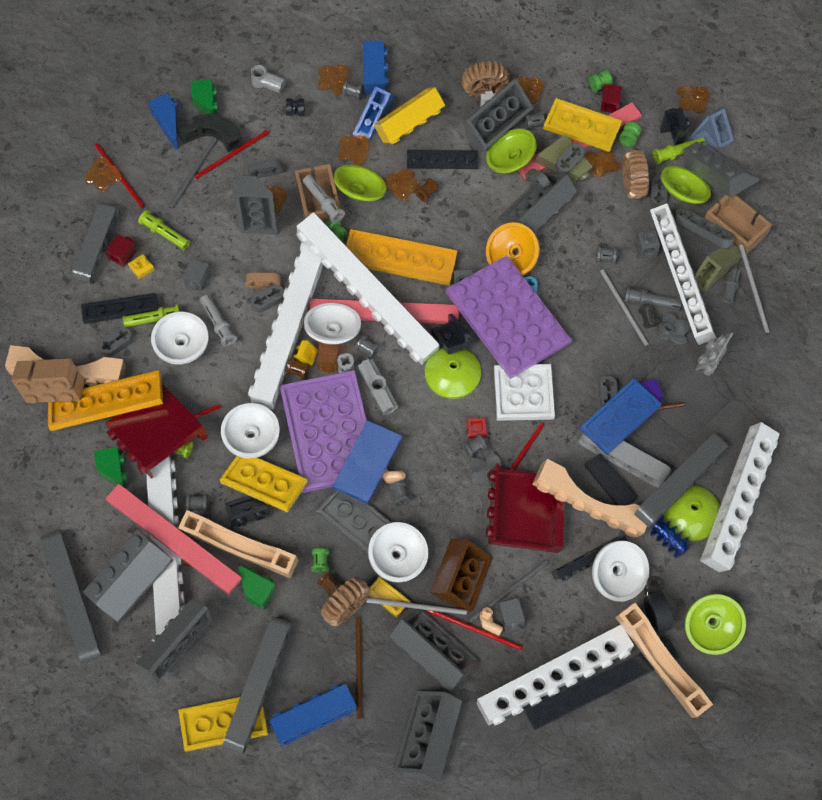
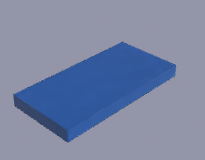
[579,378,662,455]
[332,420,402,504]

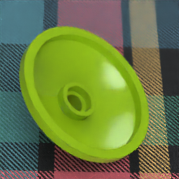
[486,129,537,173]
[333,165,386,202]
[661,166,711,204]
[424,348,481,399]
[663,485,720,541]
[684,594,746,655]

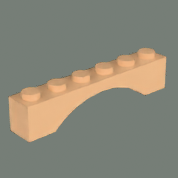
[5,345,126,386]
[533,459,647,538]
[178,510,299,579]
[615,603,713,718]

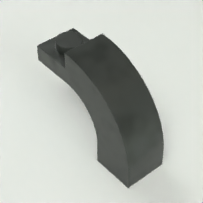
[179,114,243,152]

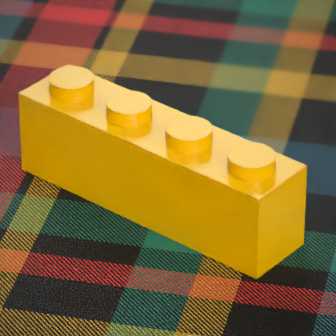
[373,87,445,144]

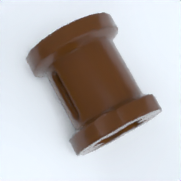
[415,178,439,202]
[286,358,310,380]
[317,571,342,597]

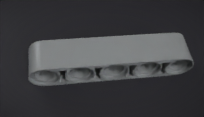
[578,433,671,488]

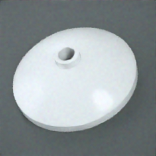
[304,303,361,344]
[151,312,209,364]
[221,403,280,458]
[368,522,428,582]
[592,541,649,601]

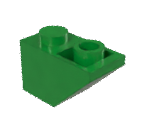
[191,79,218,114]
[94,447,128,488]
[238,566,276,610]

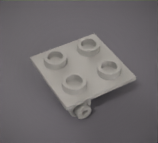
[695,332,733,376]

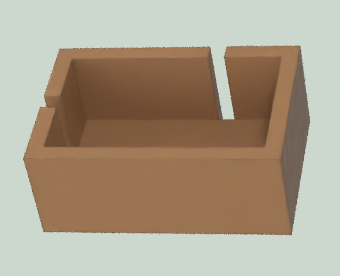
[295,164,342,223]
[705,195,772,255]
[11,358,85,404]

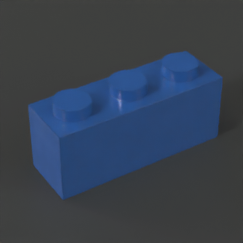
[363,41,388,94]

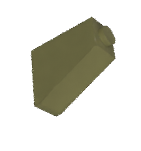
[535,134,592,183]
[694,244,742,293]

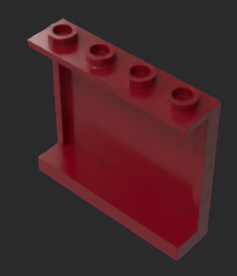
[105,384,208,479]
[486,463,564,553]

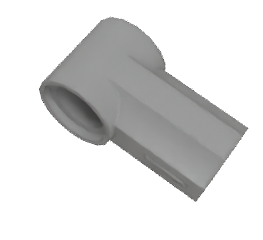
[251,65,286,93]

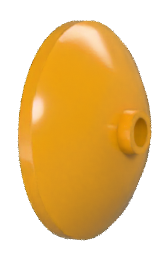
[486,222,540,276]

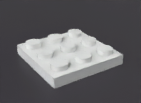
[494,364,555,421]

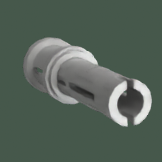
[303,175,345,223]
[200,295,237,347]

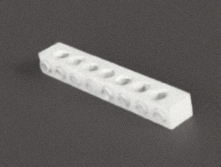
[650,203,717,345]
[700,422,779,572]
[476,625,634,726]

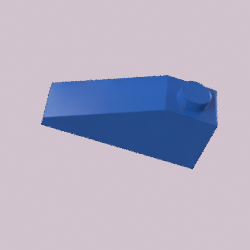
[353,86,395,142]
[148,93,179,150]

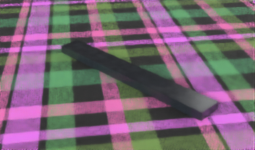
[525,639,679,731]

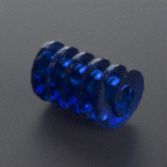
[650,514,694,558]

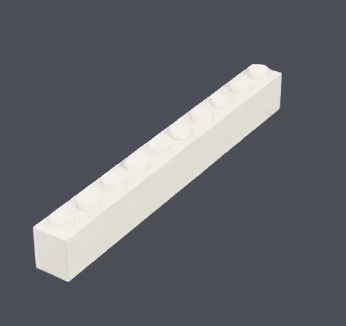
[296,212,440,365]
[248,242,323,409]
[147,456,185,635]

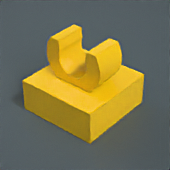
[128,254,154,280]
[293,340,318,366]

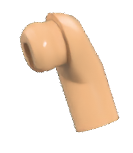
[382,469,406,484]
[479,607,503,636]

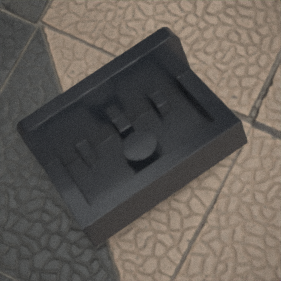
[660,108,689,145]
[431,314,470,354]
[224,495,270,527]

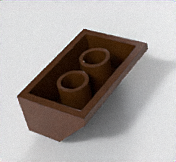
[430,539,492,612]

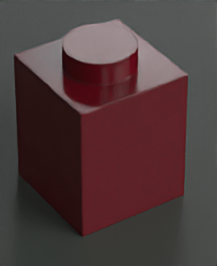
[600,84,621,113]
[106,234,136,268]

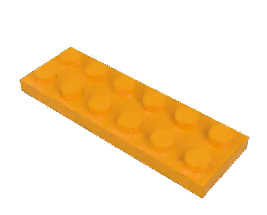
[346,229,458,286]
[48,370,163,431]

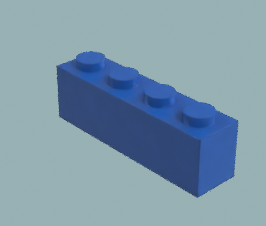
[269,684,357,747]

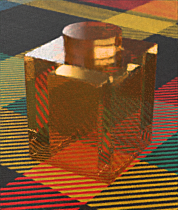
[317,342,339,373]

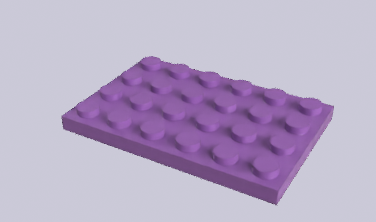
[446,255,572,379]
[280,370,367,493]

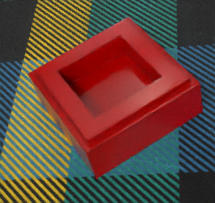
[466,417,487,439]

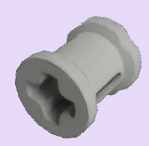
[337,353,355,373]

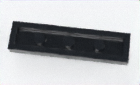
[407,150,478,169]
[81,293,158,324]
[551,535,627,581]

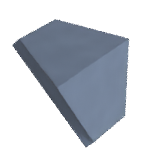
[690,108,734,148]

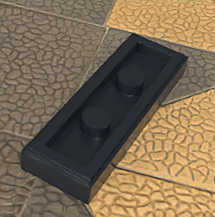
[584,453,637,506]

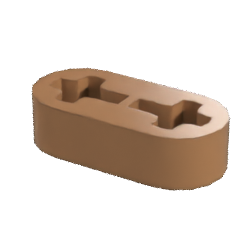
[245,273,281,289]

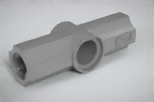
[358,359,398,415]

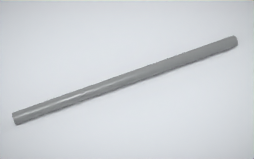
[739,244,770,333]
[600,269,649,346]
[366,598,467,615]

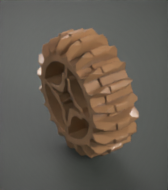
[462,60,509,98]
[622,150,649,199]
[321,577,370,627]

